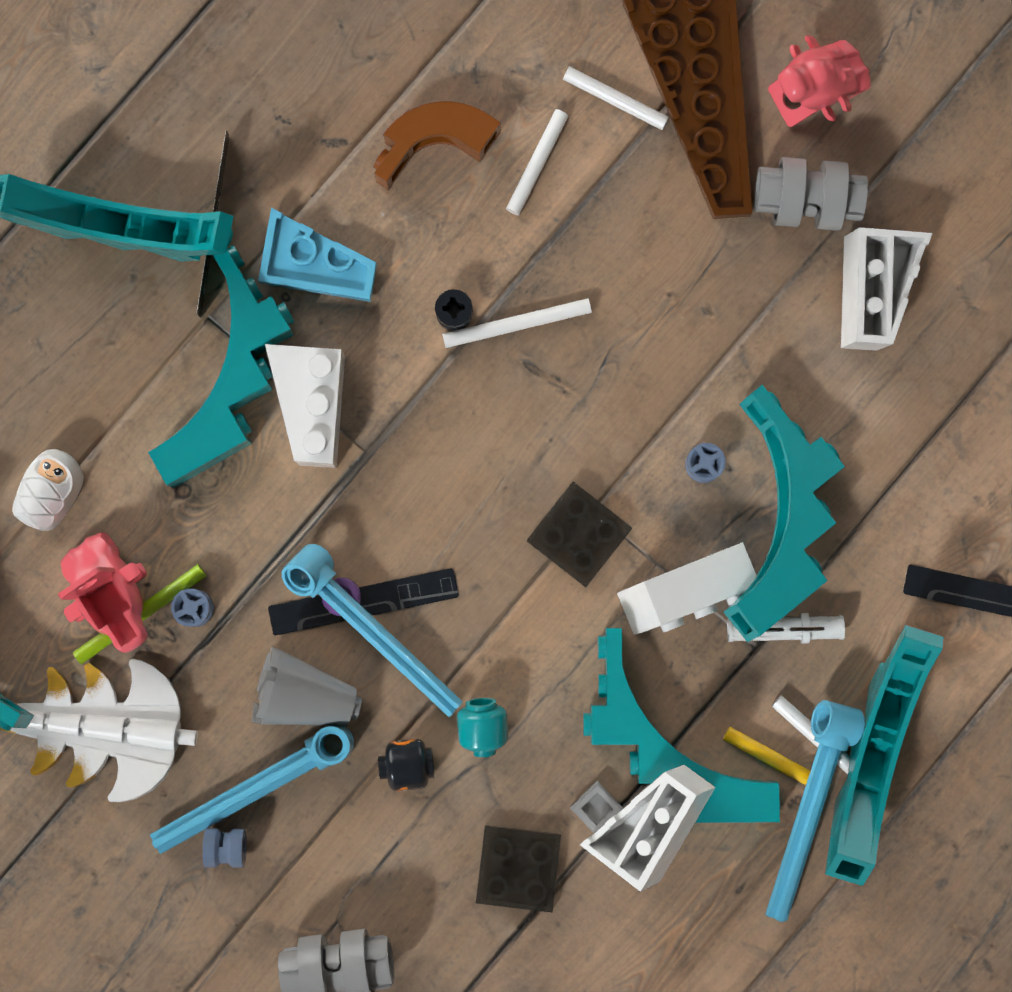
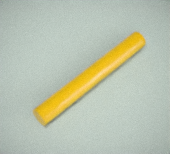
[723,726,831,786]

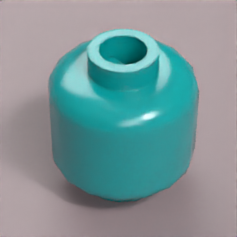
[457,698,508,757]

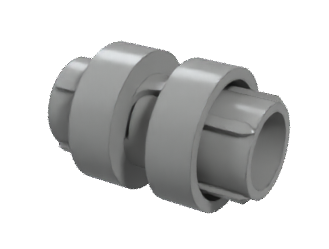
[754,157,868,231]
[278,928,395,992]

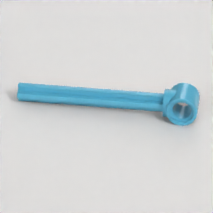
[282,544,463,717]
[765,700,865,922]
[150,725,354,854]

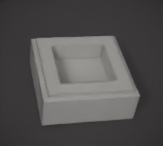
[570,781,624,833]

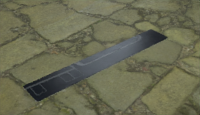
[197,130,230,318]
[903,565,1012,617]
[268,568,459,636]

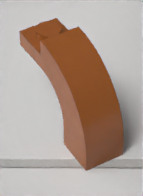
[373,101,501,190]

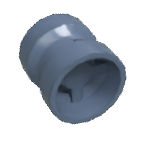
[203,828,247,868]

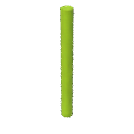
[73,564,207,665]

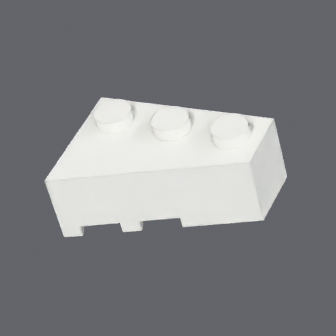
[841,227,932,351]
[265,344,345,468]
[617,542,757,635]
[580,765,715,892]

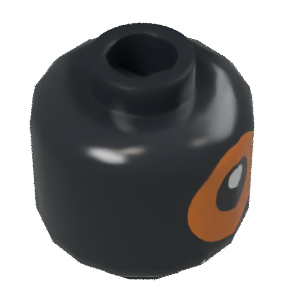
[378,739,434,791]

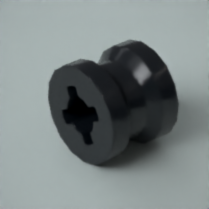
[435,289,473,331]

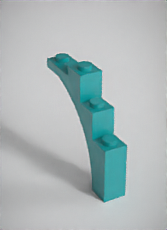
[0,174,234,262]
[148,245,295,488]
[724,385,845,643]
[825,625,944,886]
[583,628,780,823]

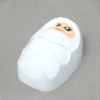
[12,449,84,531]

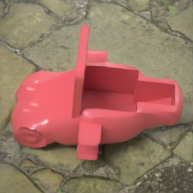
[768,35,871,127]
[58,532,148,653]

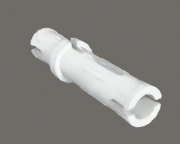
[727,613,845,644]

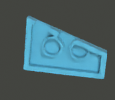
[258,208,377,302]

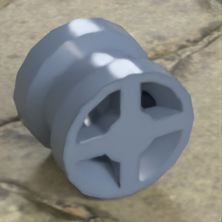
[685,443,726,483]
[171,589,214,627]

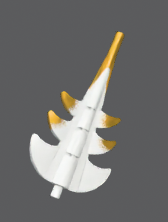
[0,659,198,802]

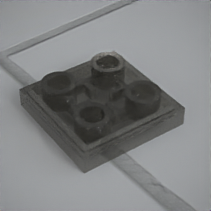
[526,481,632,588]
[476,825,561,913]

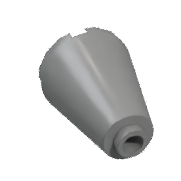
[251,647,362,726]

